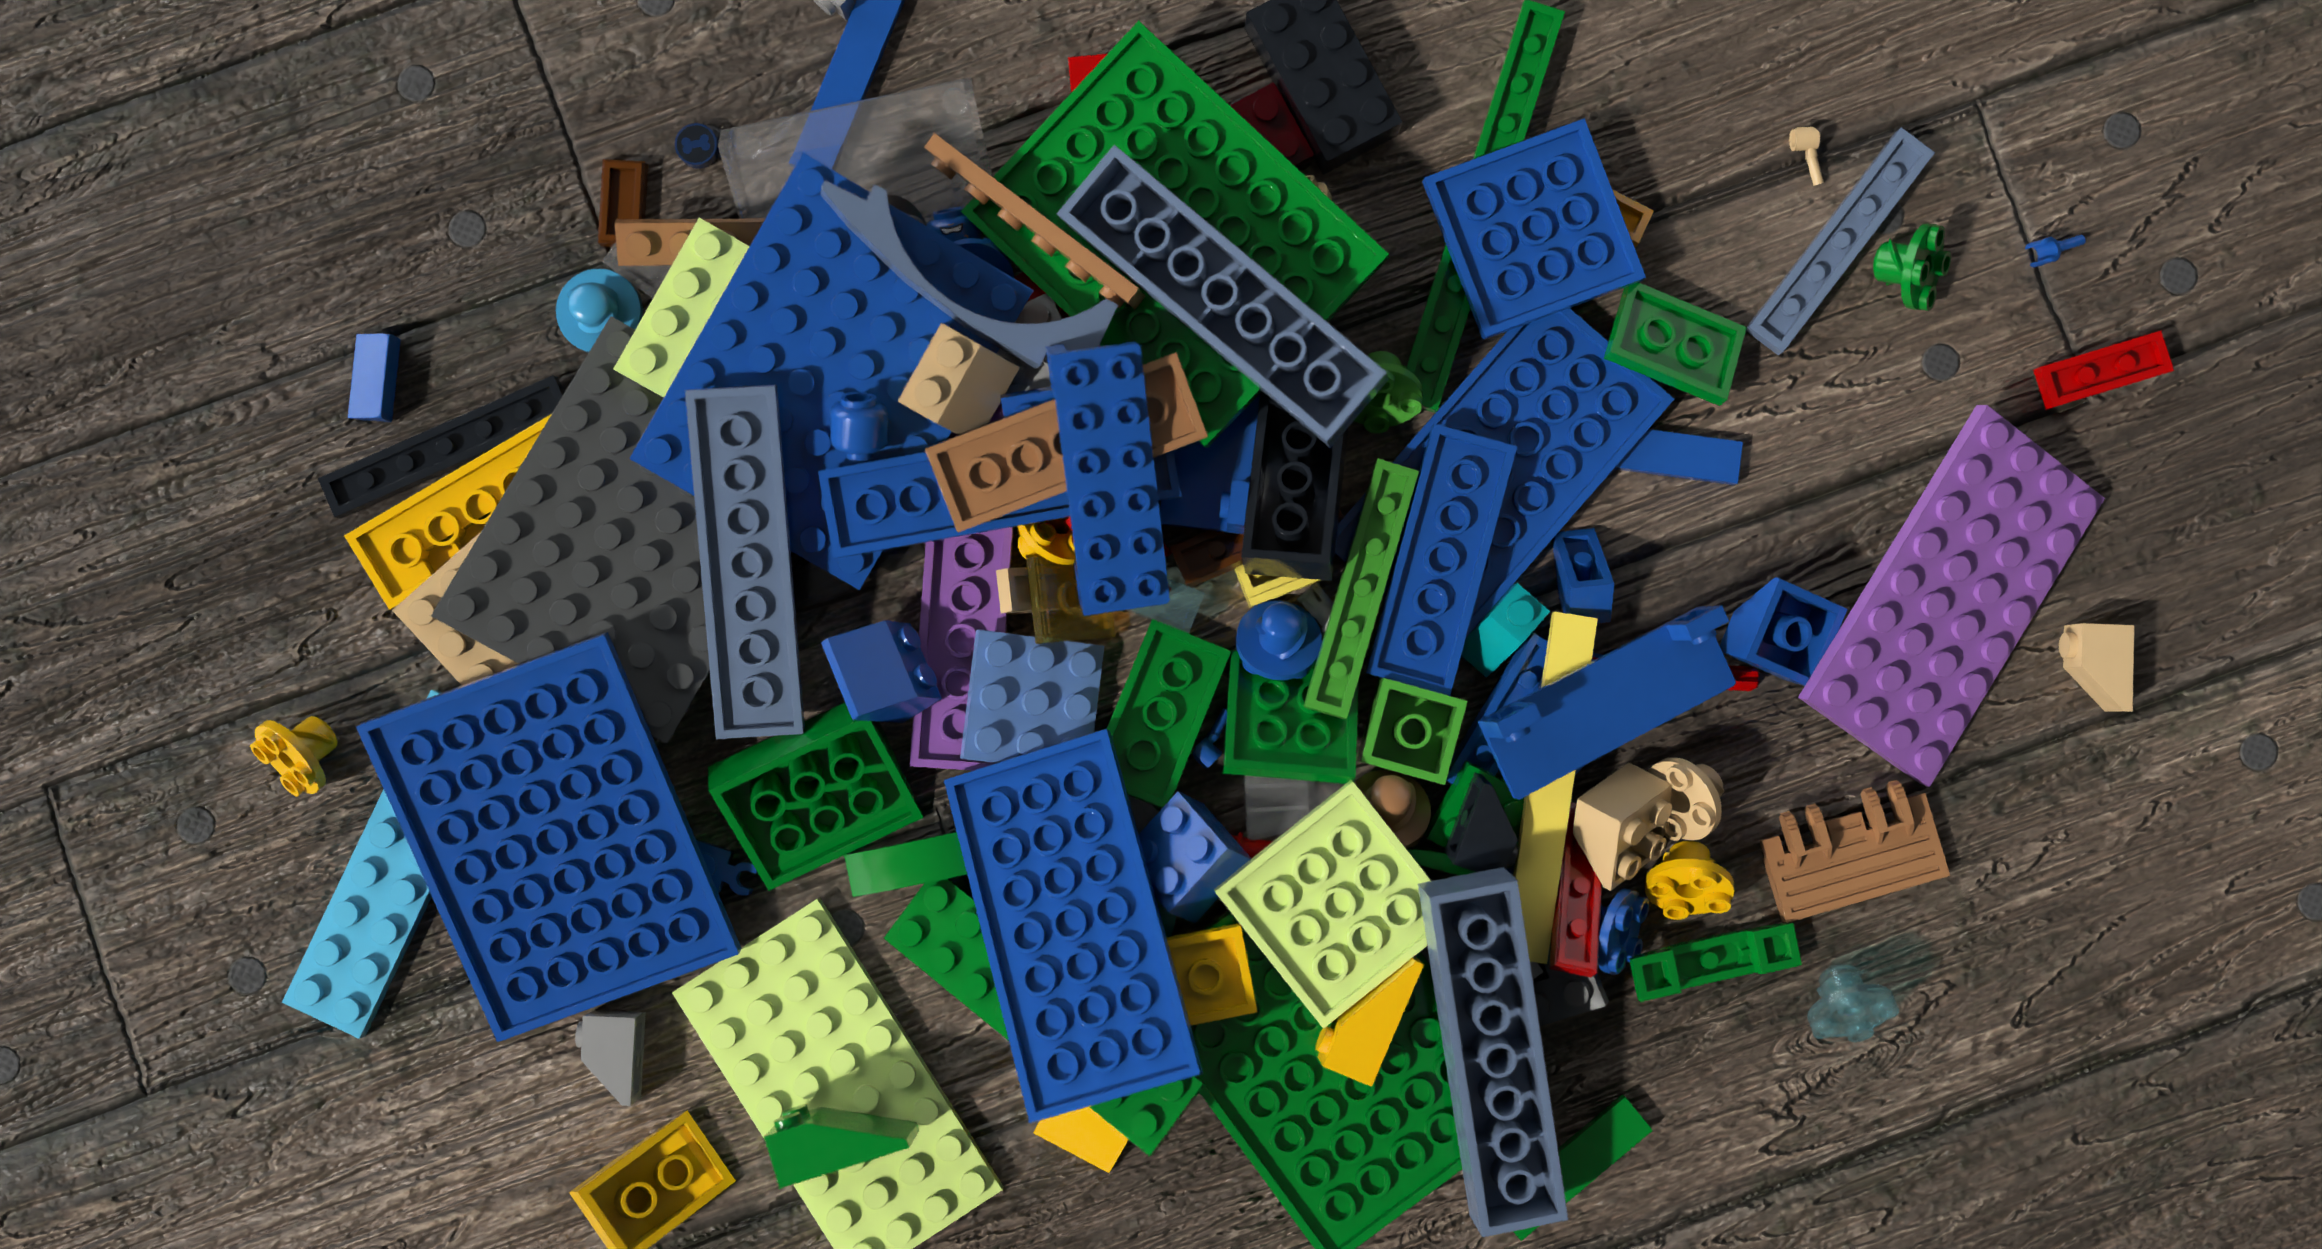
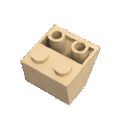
[1573,763,1672,891]

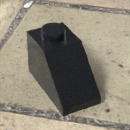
[1444,772,1518,872]

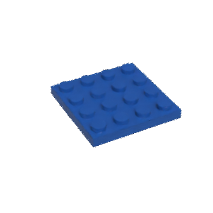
[1422,118,1646,340]

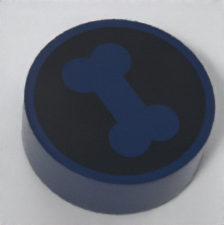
[675,123,720,169]

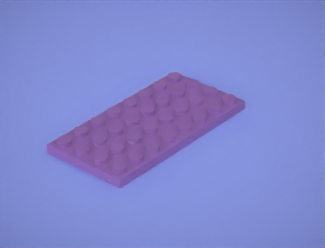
[1798,405,2105,787]

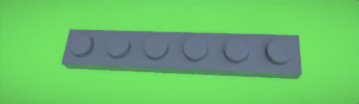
[1746,127,1935,355]

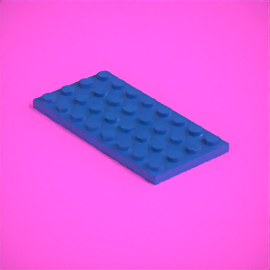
[1335,308,1674,637]
[944,729,1204,1123]

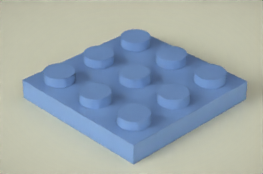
[960,630,1104,763]

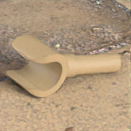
[1789,127,1824,186]

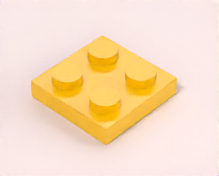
[1167,923,1257,1026]

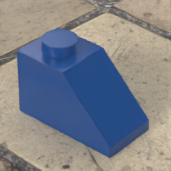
[1552,528,1614,623]

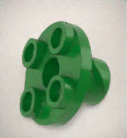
[1873,223,1951,311]

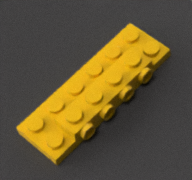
[344,414,552,610]

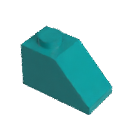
[1461,583,1550,678]

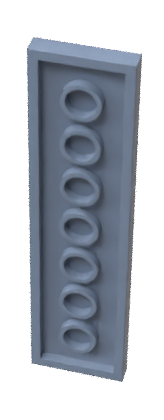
[685,385,805,739]

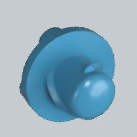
[556,269,643,353]

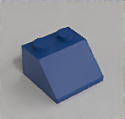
[821,620,942,723]

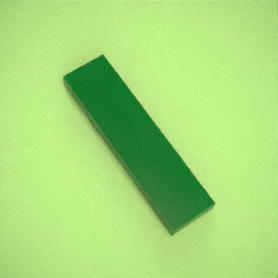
[1513,1095,1653,1241]

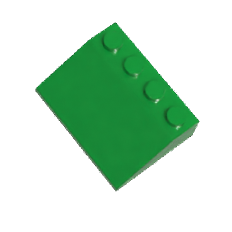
[708,703,924,890]

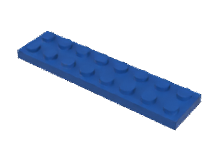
[818,450,1181,559]

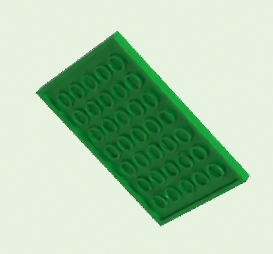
[961,21,1390,448]
[1191,910,1462,1249]

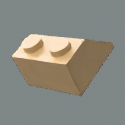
[898,323,1020,435]

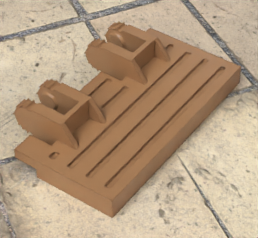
[1759,780,1950,923]

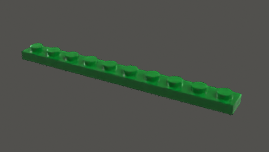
[1406,0,1565,413]

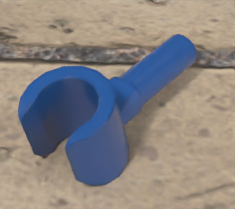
[2025,235,2086,267]
[1193,708,1227,769]

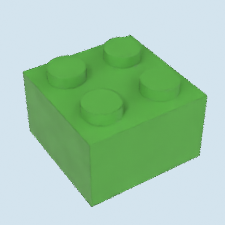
[1356,678,1468,785]

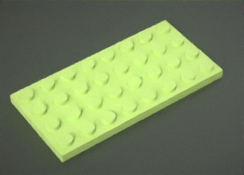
[672,897,1004,1249]

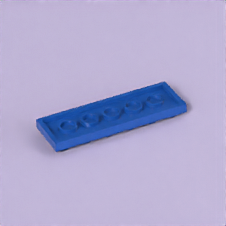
[1365,424,1517,696]

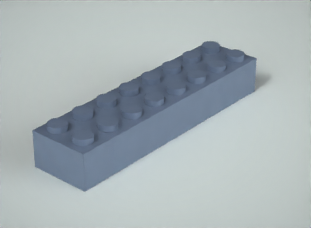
[1057,145,1389,448]
[1418,867,1568,1237]

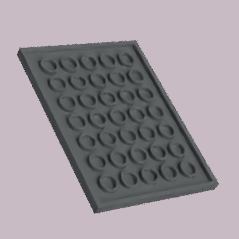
[431,316,710,744]

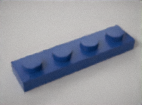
[1446,632,1548,784]

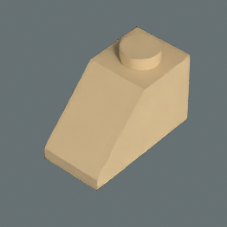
[2059,623,2134,712]

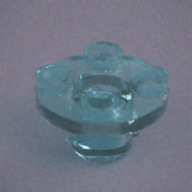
[1807,964,1899,1042]

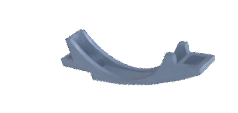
[821,180,1118,369]

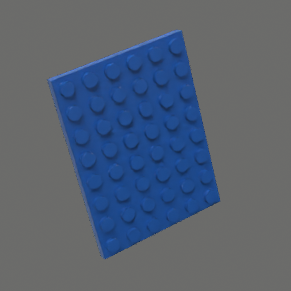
[629,152,1034,590]
[356,632,742,1042]

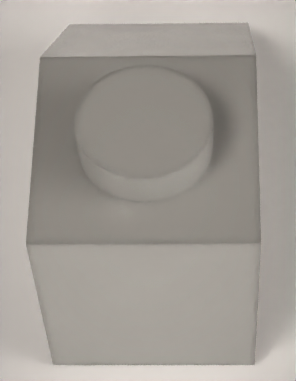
[575,1010,646,1106]

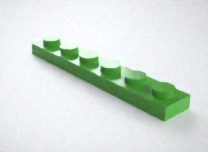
[1303,458,1419,719]

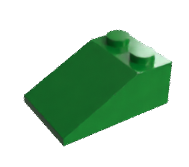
[764,1104,919,1189]

